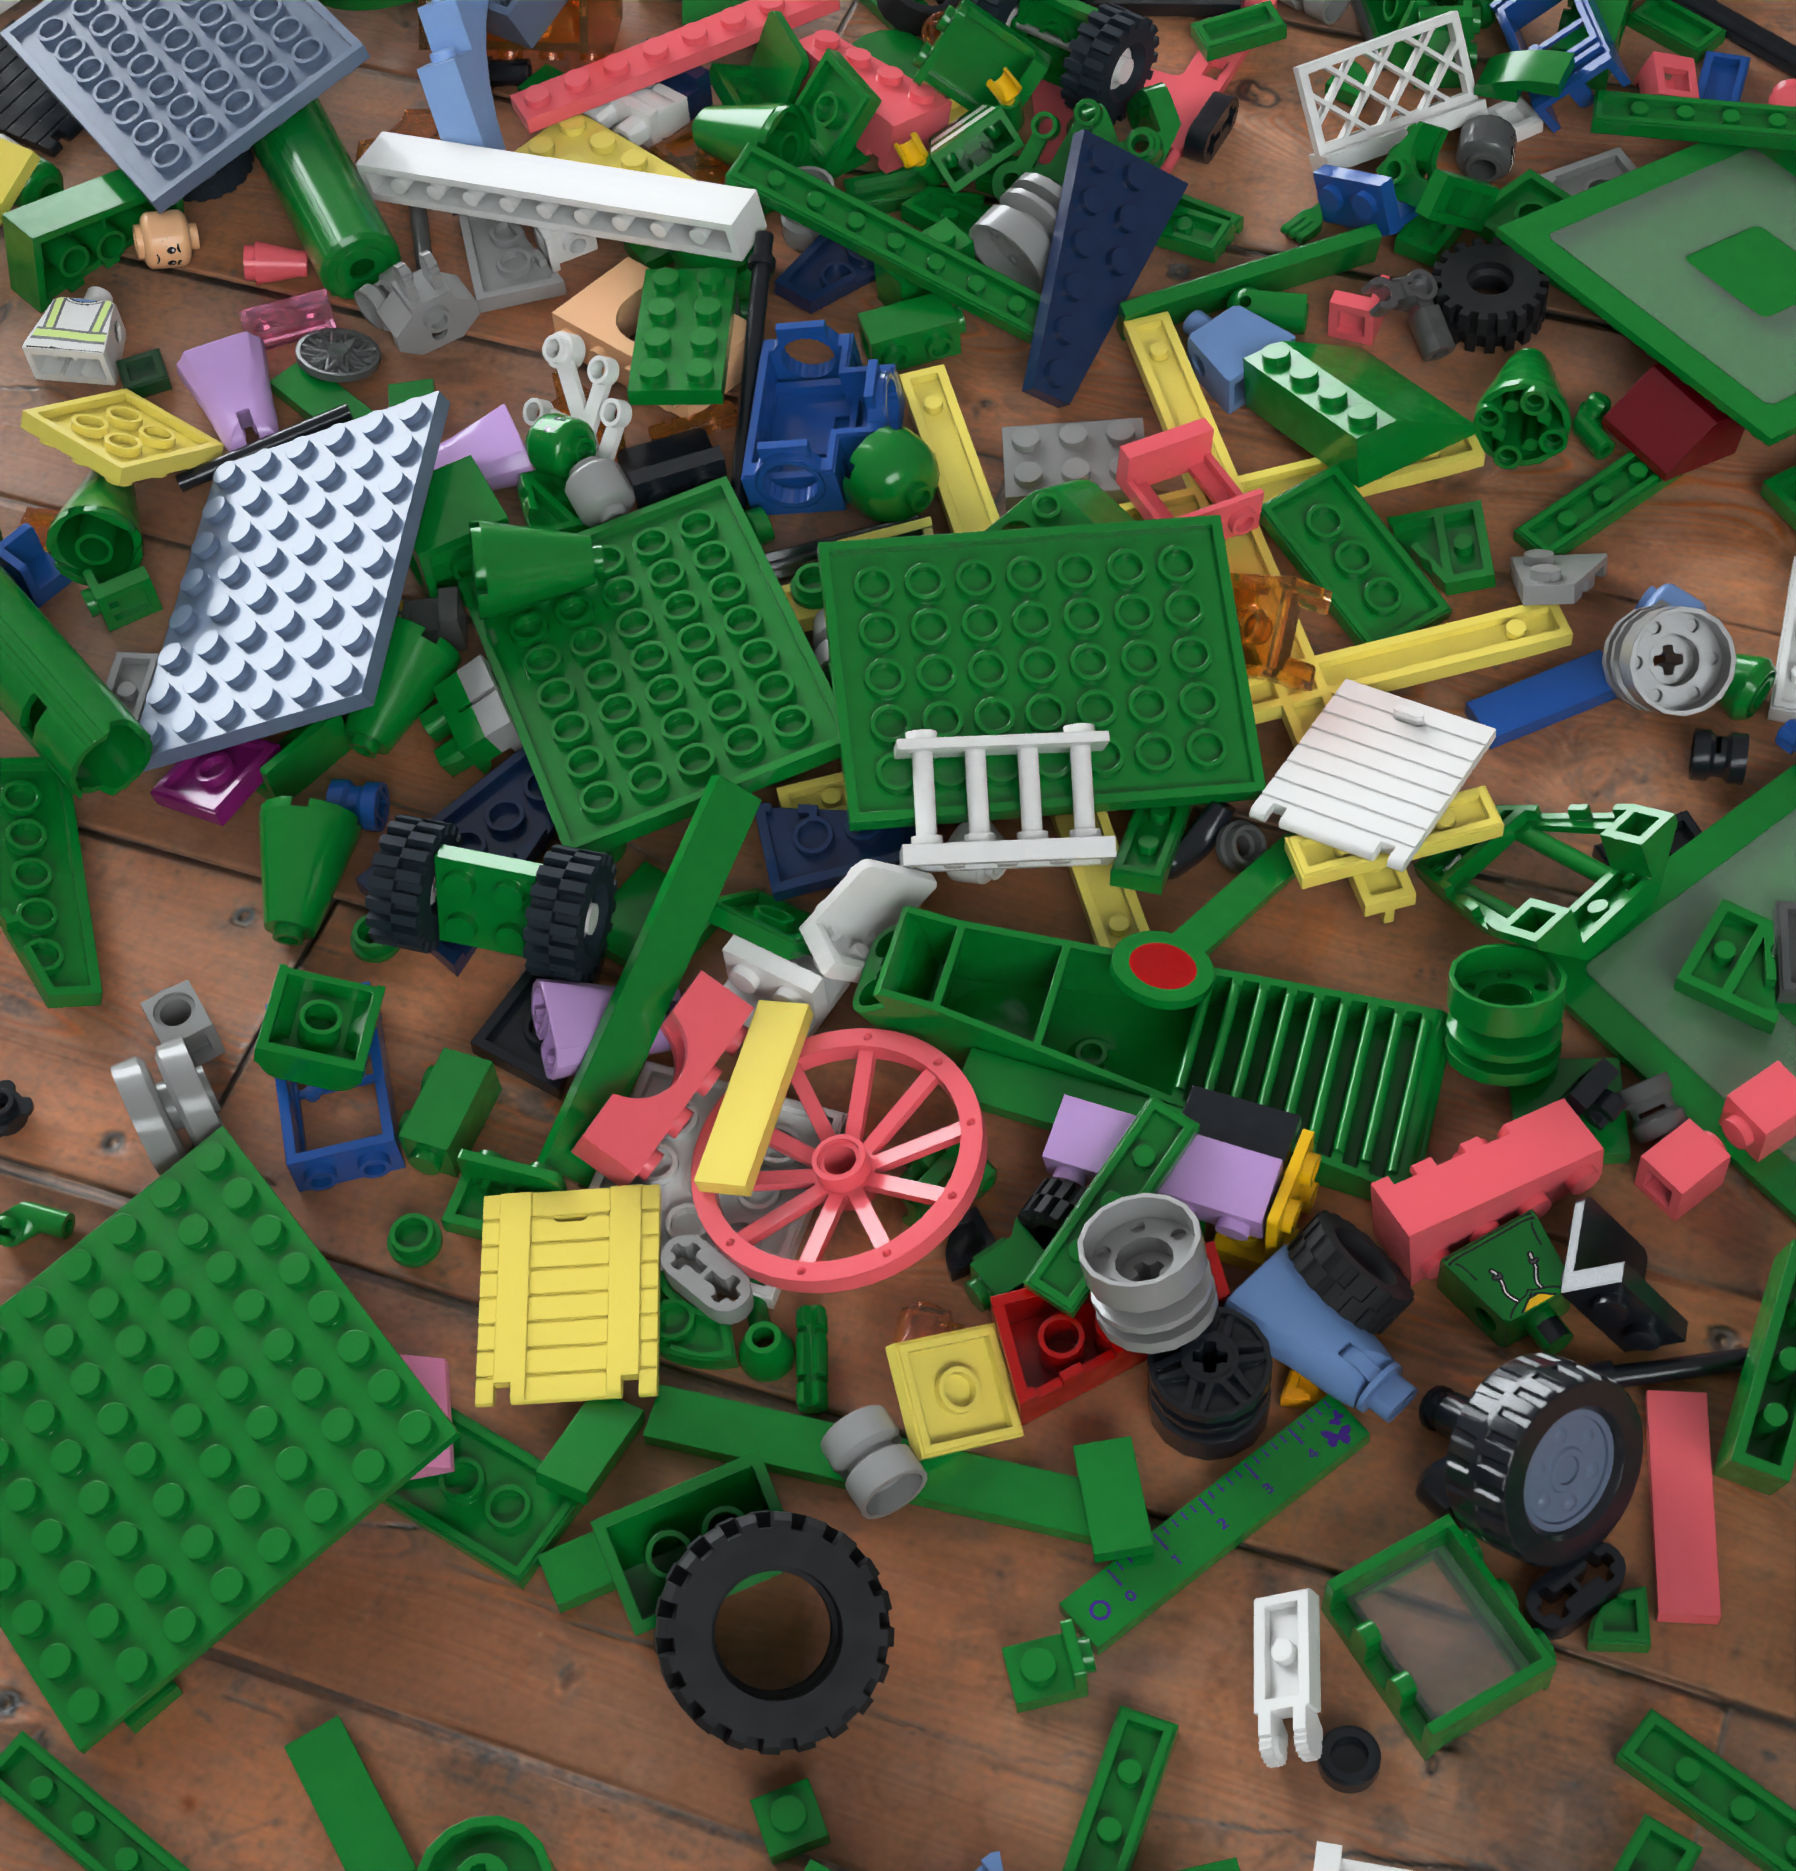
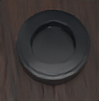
[1317,1725,1381,1794]

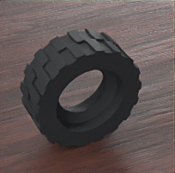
[1287,1210,1414,1335]

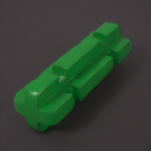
[796,1304,828,1414]

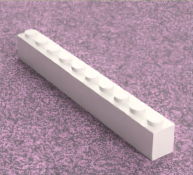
[355,131,767,262]

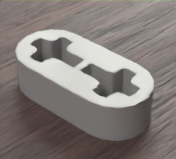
[660,1234,754,1325]

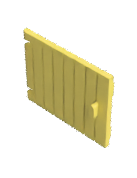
[475,1184,662,1408]

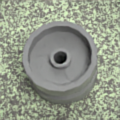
[110,1035,224,1175]

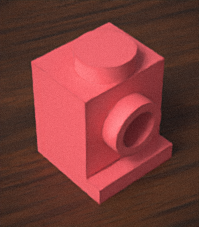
[1633,51,1700,99]

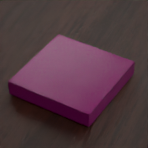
[150,739,282,826]

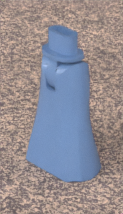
[1223,1245,1418,1423]

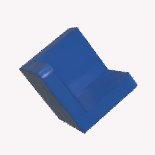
[0,523,72,608]

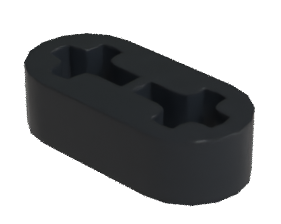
[1183,91,1239,164]
[1523,1542,1626,1640]

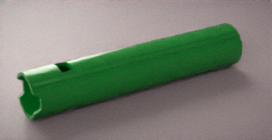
[251,98,401,300]
[0,565,153,799]

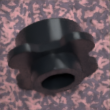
[0,1080,34,1137]

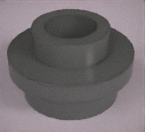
[1216,820,1266,873]

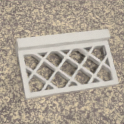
[1293,11,1489,172]

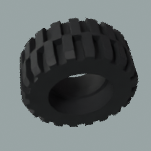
[653,1510,894,1755]

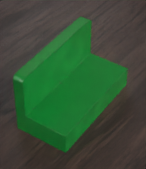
[256,715,351,800]

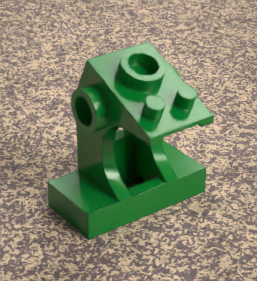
[1376,121,1501,232]

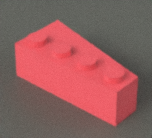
[797,30,952,174]
[1370,1098,1604,1286]

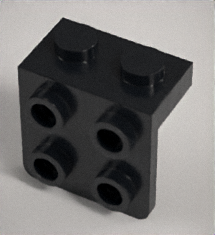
[617,428,728,510]
[1561,1197,1688,1352]

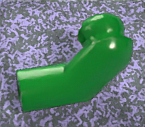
[1572,392,1616,460]

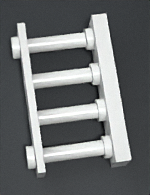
[894,723,1117,872]

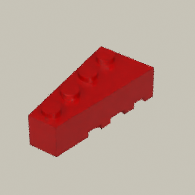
[990,1241,1231,1426]

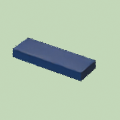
[1465,649,1617,750]

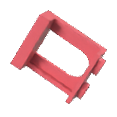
[1116,417,1264,540]

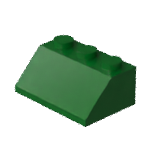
[590,1450,784,1636]

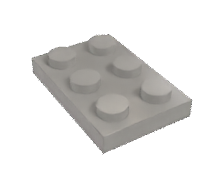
[1002,417,1145,510]

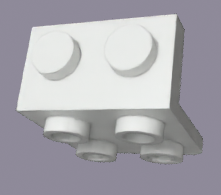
[799,859,937,983]

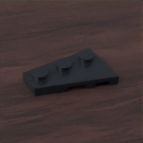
[470,951,605,1100]

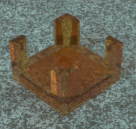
[1230,573,1333,691]

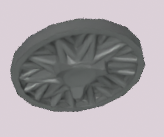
[295,328,381,383]

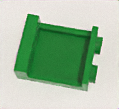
[912,0,1052,110]

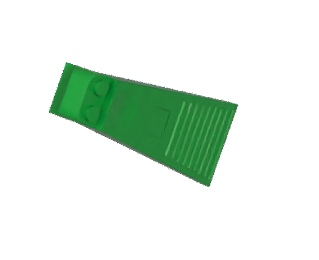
[852,905,1448,1201]

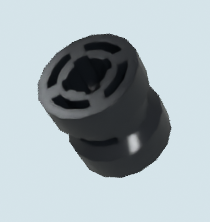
[1688,728,1749,785]

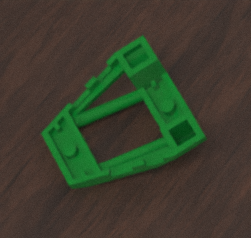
[1413,804,1678,960]

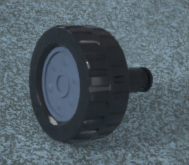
[1419,1352,1643,1567]

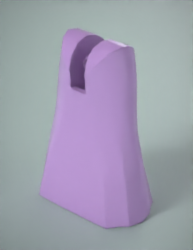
[176,331,279,452]
[433,404,534,491]
[531,979,681,1080]

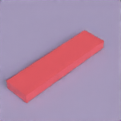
[1644,1390,1721,1625]

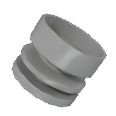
[969,172,1062,294]
[1602,605,1737,716]
[1077,1193,1218,1354]

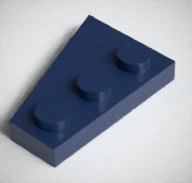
[774,234,876,314]
[755,803,916,902]

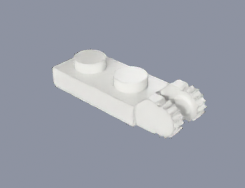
[1254,1588,1323,1768]

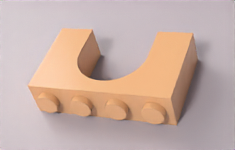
[552,257,747,422]

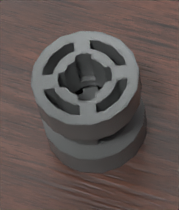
[1616,1071,1689,1145]

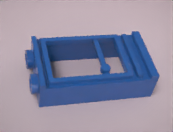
[1490,0,1631,133]
[265,981,406,1192]

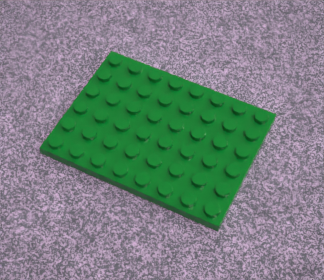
[457,476,841,853]
[817,515,1266,831]

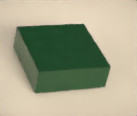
[116,348,172,398]

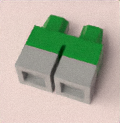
[418,654,523,777]

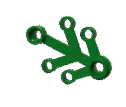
[992,98,1164,201]

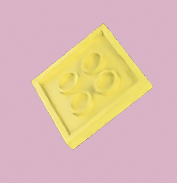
[20,388,224,487]

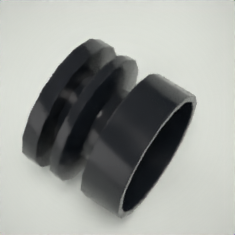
[1147,1306,1273,1461]

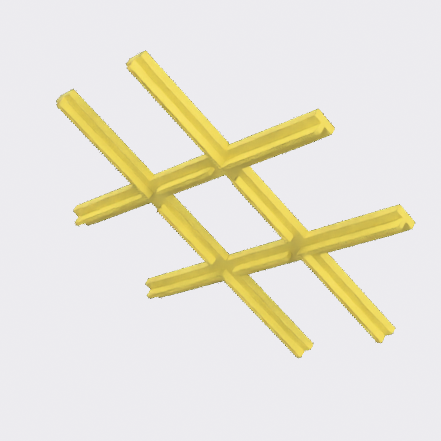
[776,311,1573,949]

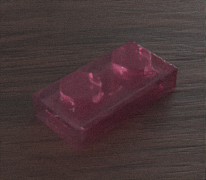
[239,288,337,350]

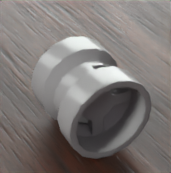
[354,267,396,329]

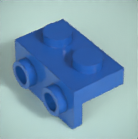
[1313,164,1419,236]

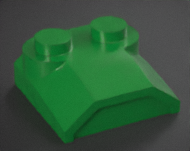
[253,963,386,1091]

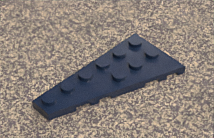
[1022,129,1188,408]
[355,747,556,977]

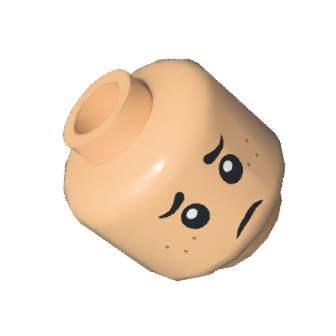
[132,209,200,270]

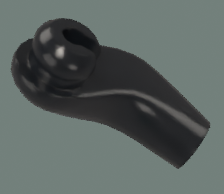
[1167,801,1236,880]

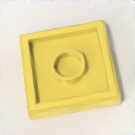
[885,1322,1024,1461]

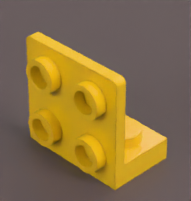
[1213,1128,1321,1272]

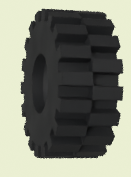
[1432,237,1550,354]

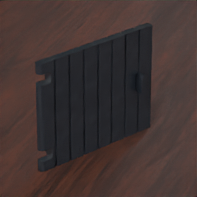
[0,19,83,157]

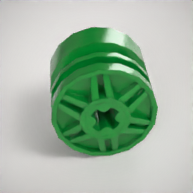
[1444,943,1567,1087]

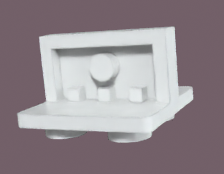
[722,935,850,1038]

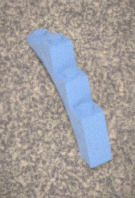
[416,0,506,151]

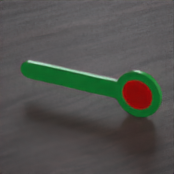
[1110,833,1297,1010]

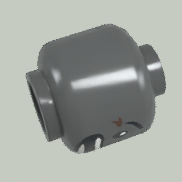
[1456,114,1517,183]

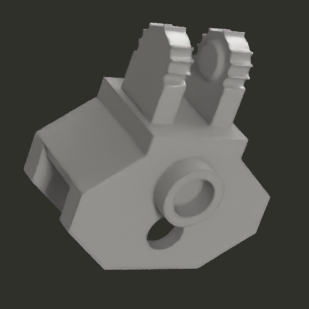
[376,249,480,355]

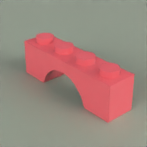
[571,970,754,1186]

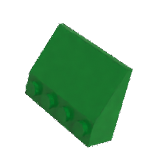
[1243,341,1477,488]

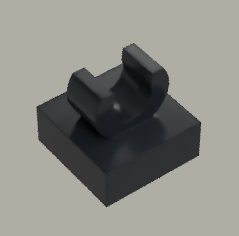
[1558,1057,1627,1131]

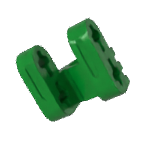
[1066,82,1181,168]

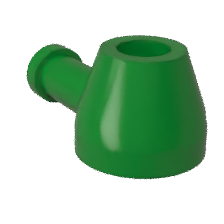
[739,1278,796,1382]

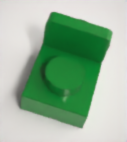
[80,565,163,632]
[1002,1618,1096,1713]

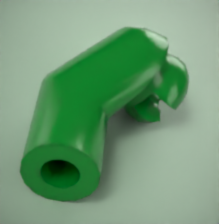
[0,1201,76,1247]

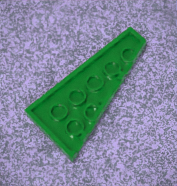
[0,757,103,1008]

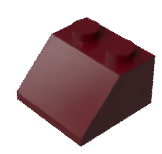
[1601,363,1745,482]

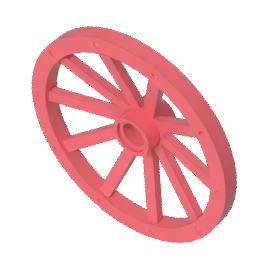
[691,1028,988,1293]

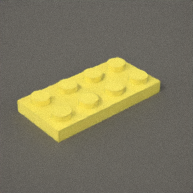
[514,113,696,180]

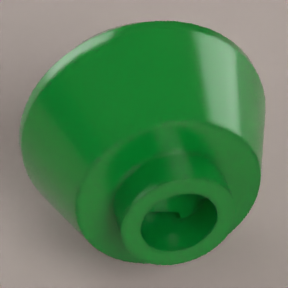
[1717,653,1777,721]

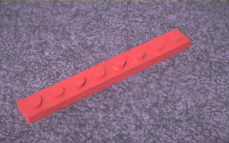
[510,0,840,134]

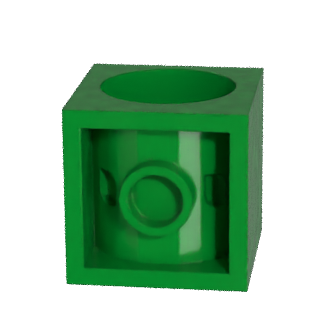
[409,455,509,607]

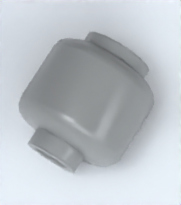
[565,456,635,528]

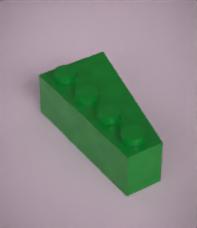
[2,169,184,313]

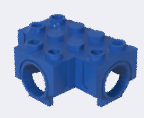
[741,320,905,515]

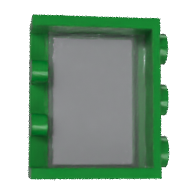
[1321,1514,1557,1761]

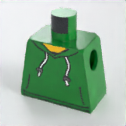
[1437,1209,1574,1355]

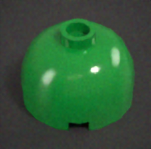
[843,426,940,523]

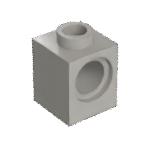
[140,979,226,1066]

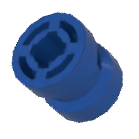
[326,778,390,832]

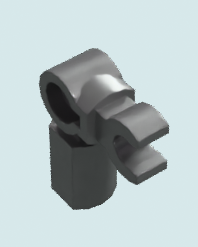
[1361,269,1456,362]

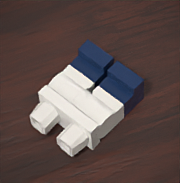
[583,39,713,151]

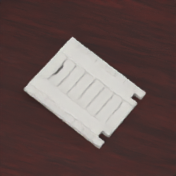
[1249,679,1496,872]

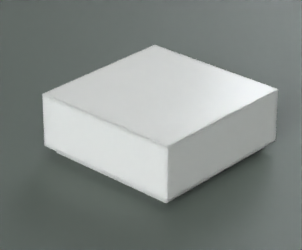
[1487,95,1544,142]

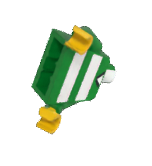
[894,67,1025,194]

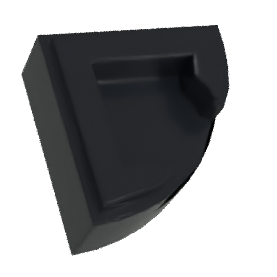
[945,1206,996,1282]

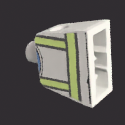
[22,286,126,386]

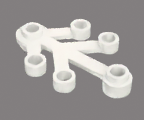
[523,331,632,460]

